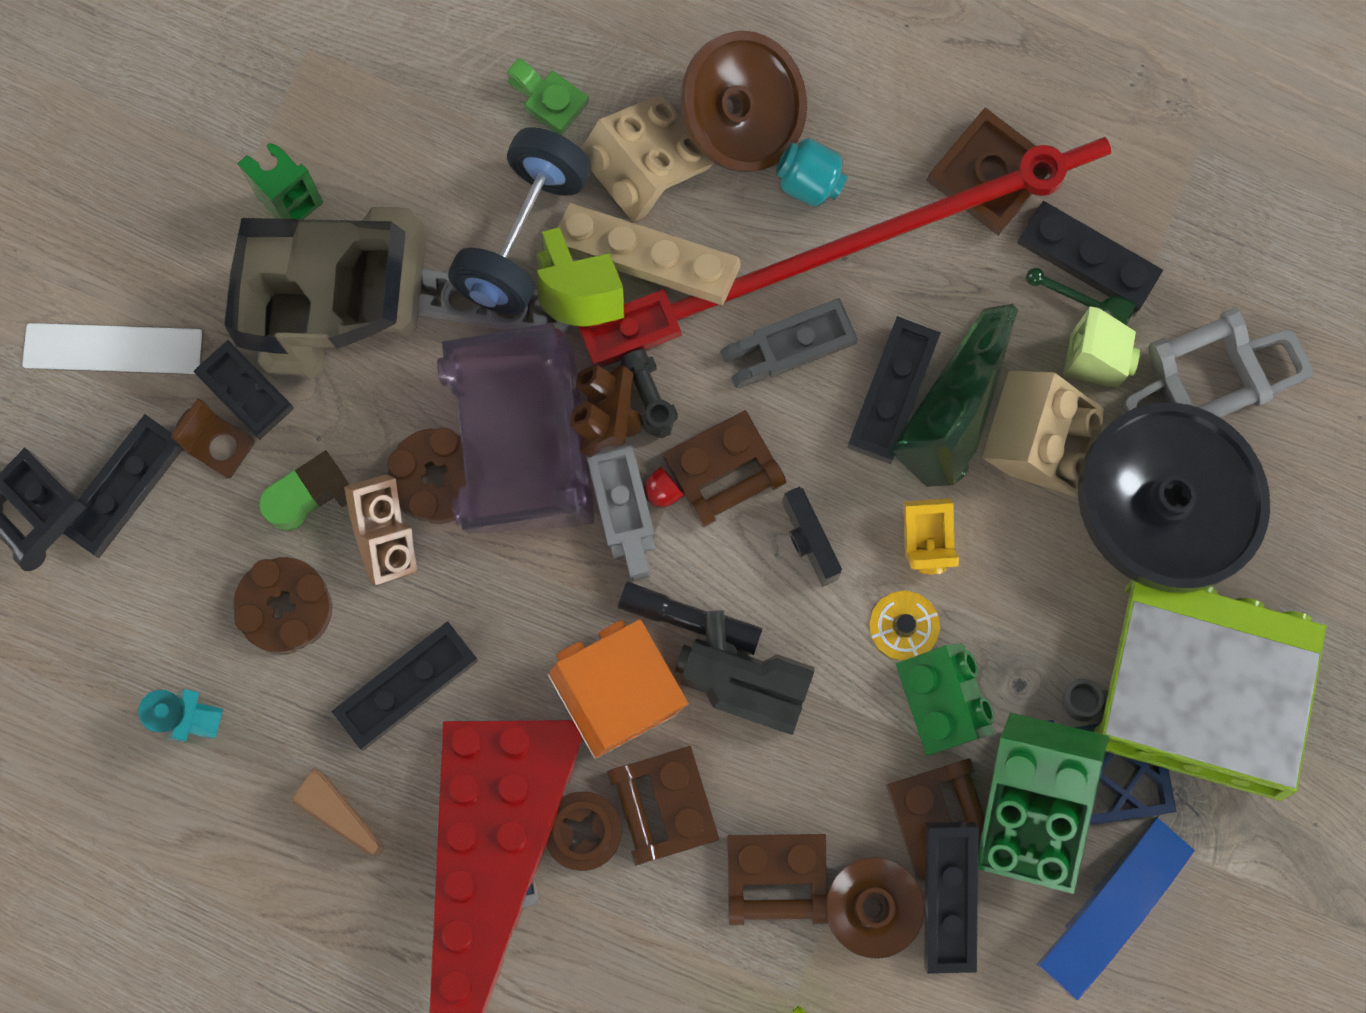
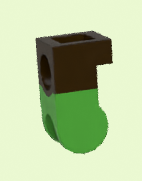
[259,450,350,531]

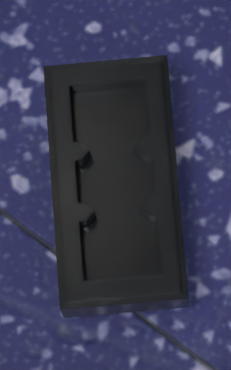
[193,340,294,440]
[782,486,842,587]

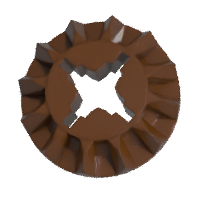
[546,791,622,871]

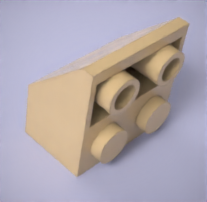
[982,371,1105,496]

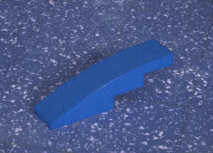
[1036,817,1195,1000]

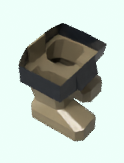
[224,207,427,380]

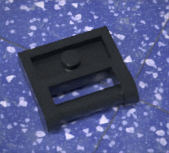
[0,447,87,571]

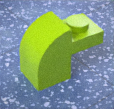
[536,227,624,326]

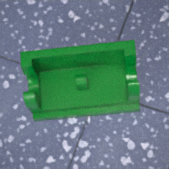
[237,143,324,219]

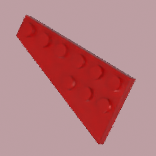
[429,720,584,1013]

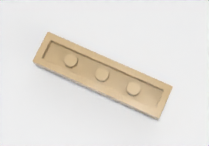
[558,203,741,305]

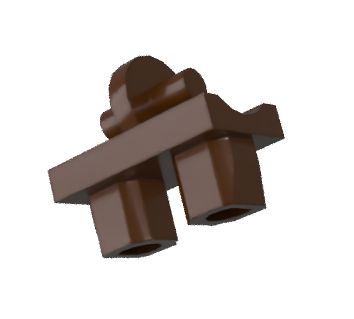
[569,364,642,458]

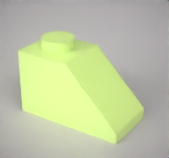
[1063,306,1140,389]

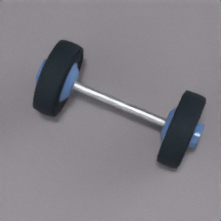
[448,127,591,315]

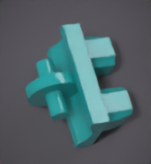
[138,689,223,742]

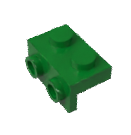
[895,643,994,756]

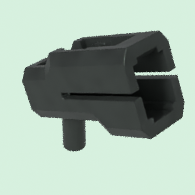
[674,610,815,735]

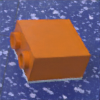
[548,619,689,759]

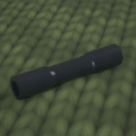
[618,581,763,655]

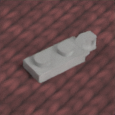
[586,445,655,582]

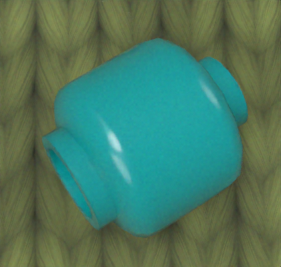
[775,138,847,207]

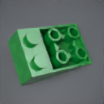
[978,713,1109,894]

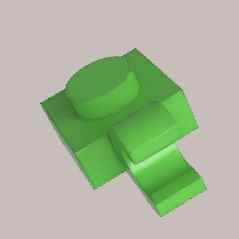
[507,58,589,135]

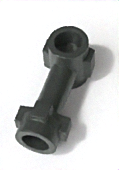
[620,349,678,438]

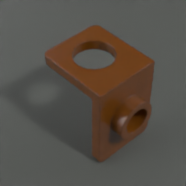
[171,399,255,478]

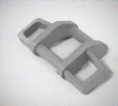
[1122,308,1314,418]

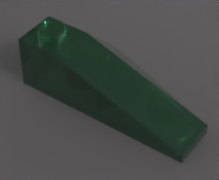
[889,304,1018,487]

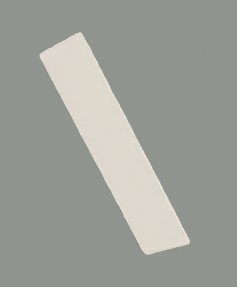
[22,323,203,374]

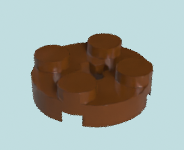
[387,427,483,524]
[233,557,333,654]

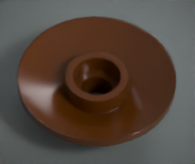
[826,857,925,959]

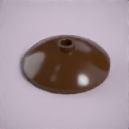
[681,31,807,172]

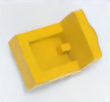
[903,498,959,575]

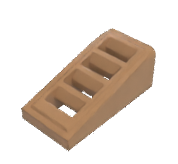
[292,768,385,857]

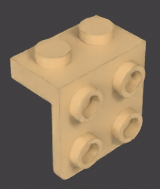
[581,96,714,223]

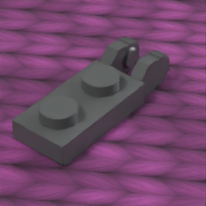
[720,298,858,388]

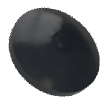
[1078,402,1270,593]

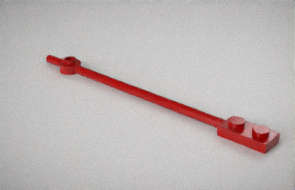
[579,137,1112,367]

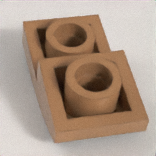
[344,474,417,585]

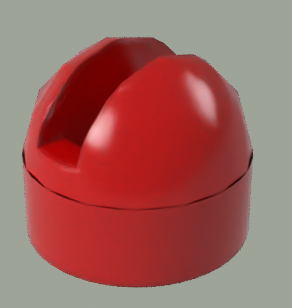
[644,466,684,507]

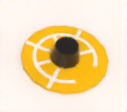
[869,590,940,661]

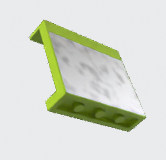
[1094,579,1327,802]

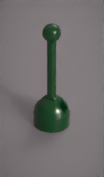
[1026,268,1137,325]

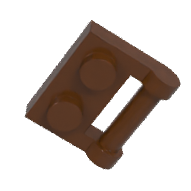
[663,410,787,528]
[607,746,720,866]
[886,758,985,879]
[727,834,828,925]

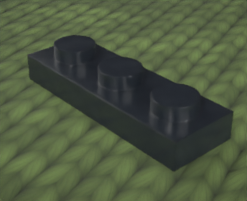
[1017,200,1163,313]
[847,316,941,464]
[63,414,183,558]
[331,621,479,751]
[924,822,978,974]

